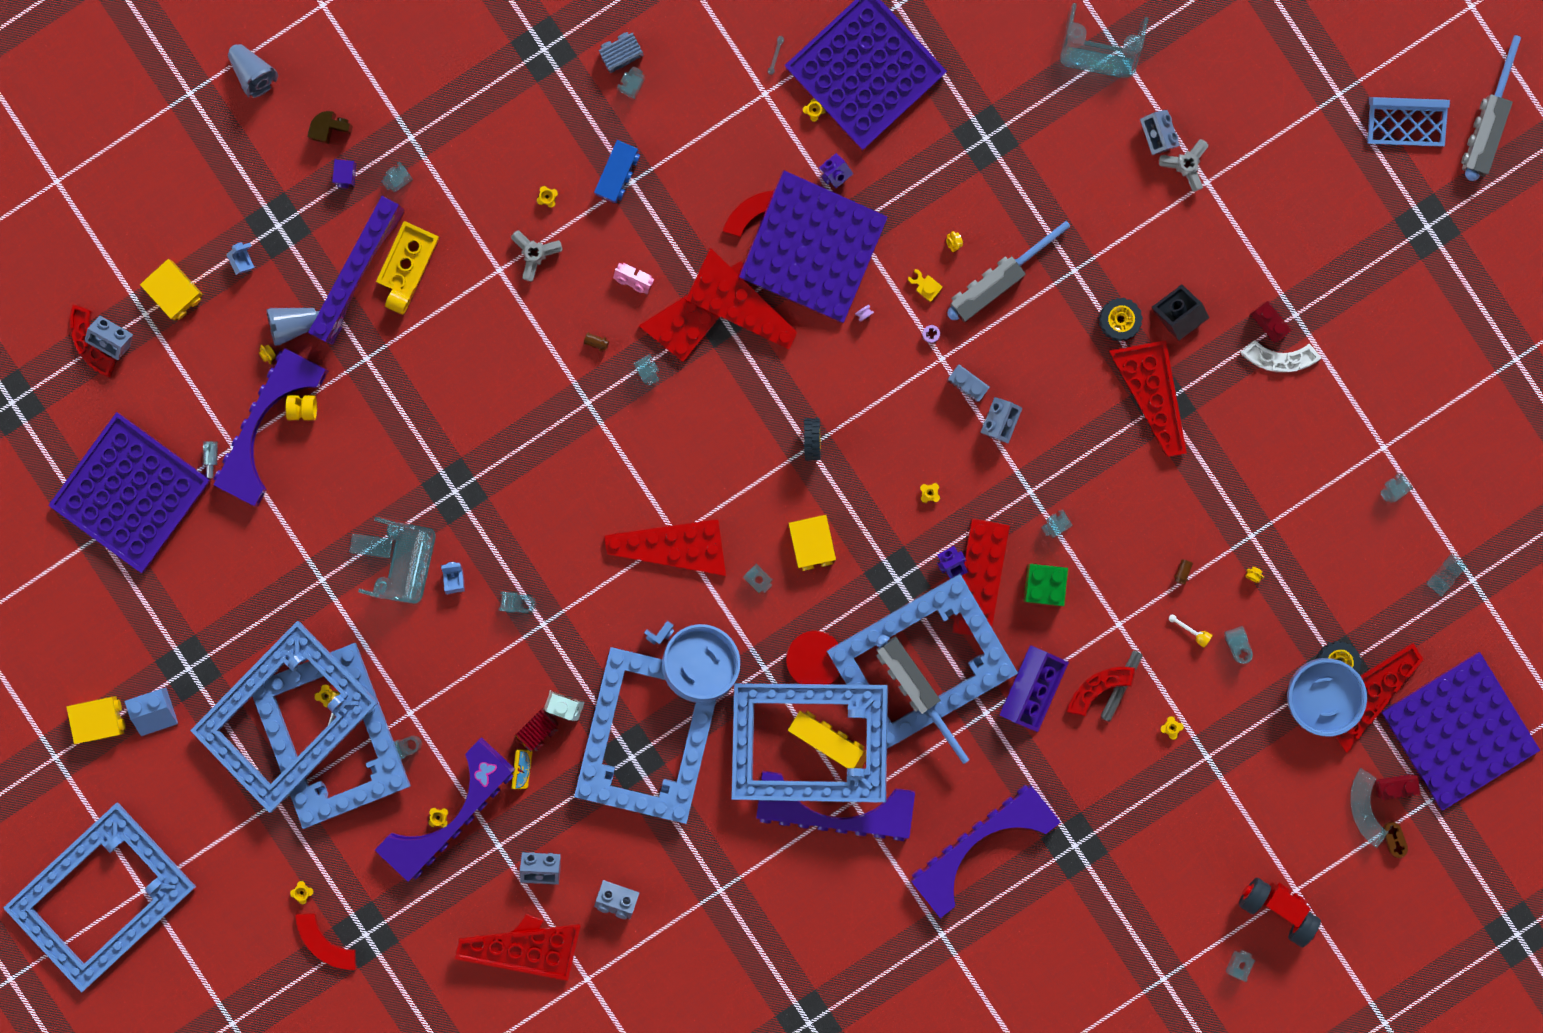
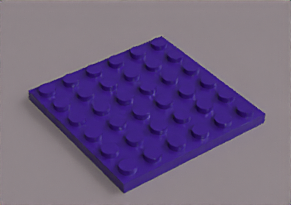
[785,0,947,151]
[739,170,888,323]
[48,412,211,573]
[1381,652,1540,811]

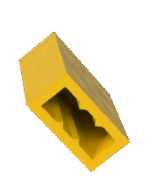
[140,259,203,320]
[788,515,836,571]
[66,696,126,744]

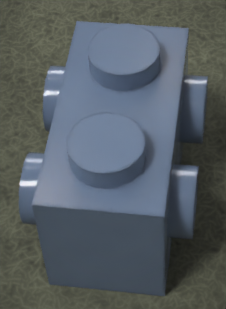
[1140,110,1180,155]
[85,316,133,360]
[980,397,1022,443]
[520,852,561,885]
[594,880,639,919]

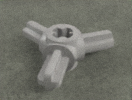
[1159,139,1208,192]
[511,230,562,281]

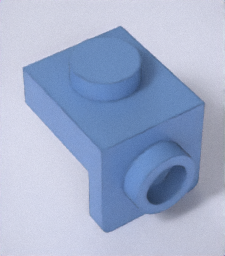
[226,242,255,275]
[441,562,465,594]
[644,621,674,645]

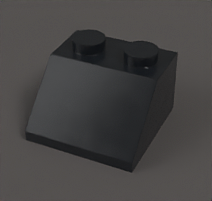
[1152,284,1209,340]

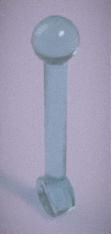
[767,36,784,75]

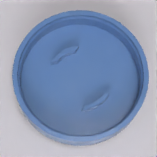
[662,624,740,703]
[1287,658,1367,736]

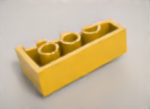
[788,710,866,768]

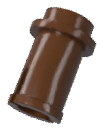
[584,332,609,352]
[1174,559,1193,585]

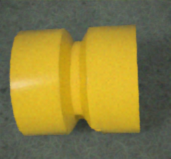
[286,395,317,420]

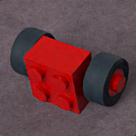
[1239,878,1321,948]

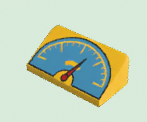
[512,749,532,789]

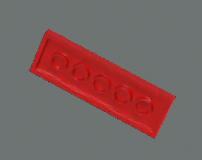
[952,519,1010,636]

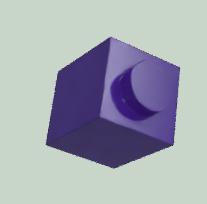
[332,159,357,189]

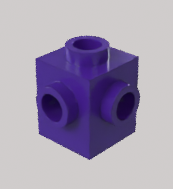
[819,153,853,188]
[937,546,968,579]

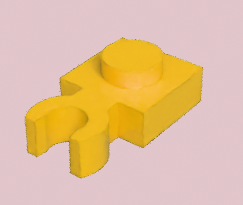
[908,269,942,302]

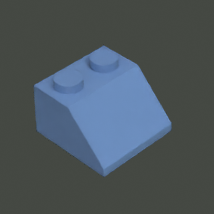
[125,688,178,736]

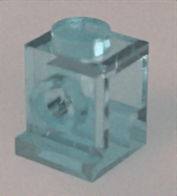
[617,67,645,99]
[381,161,413,193]
[633,354,660,385]
[1380,473,1413,502]
[1041,509,1073,538]
[743,563,773,593]
[1226,950,1255,982]

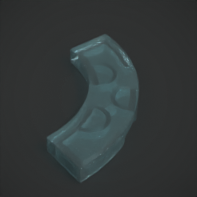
[1351,768,1388,848]

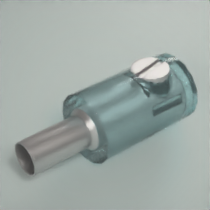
[203,441,218,478]

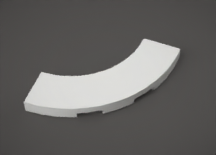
[1240,340,1321,372]

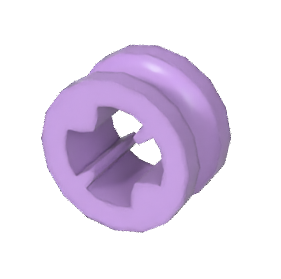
[855,305,874,322]
[922,325,940,343]

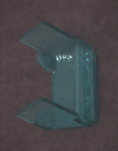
[1060,3,1149,78]
[358,517,436,604]

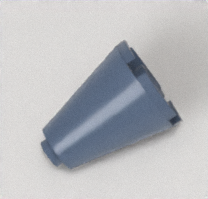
[228,44,278,98]
[266,308,319,346]

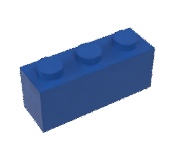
[594,140,641,204]

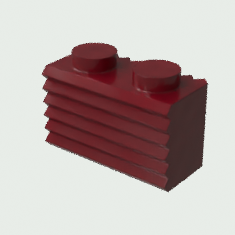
[1250,301,1292,343]
[514,708,559,752]
[1375,774,1420,800]

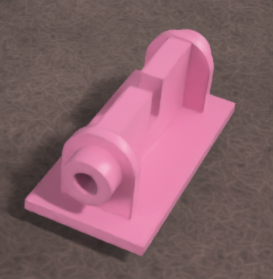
[613,263,654,294]

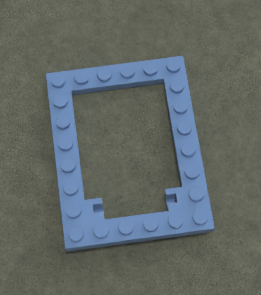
[827,574,1018,749]
[190,621,378,813]
[253,643,411,829]
[574,647,716,824]
[732,684,888,802]
[3,802,196,993]

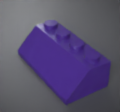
[1000,645,1069,732]

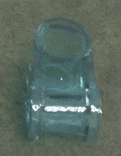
[498,591,537,613]
[1224,626,1253,664]
[394,735,422,759]

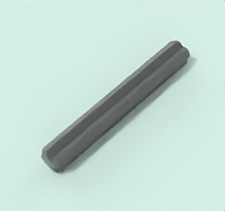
[1101,651,1143,721]

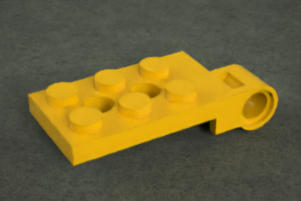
[376,221,440,315]

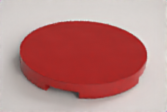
[786,631,840,685]

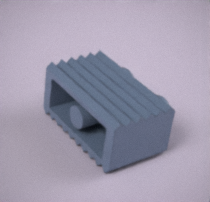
[598,32,644,73]
[947,365,990,402]

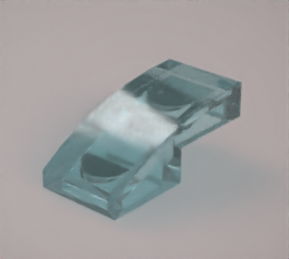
[350,533,393,558]
[1427,553,1467,596]

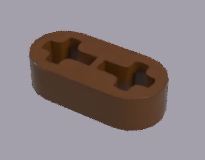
[1382,822,1408,858]

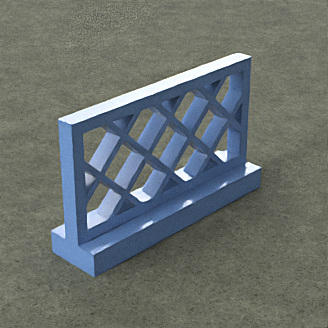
[1367,97,1450,146]

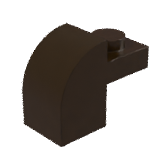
[307,111,353,144]

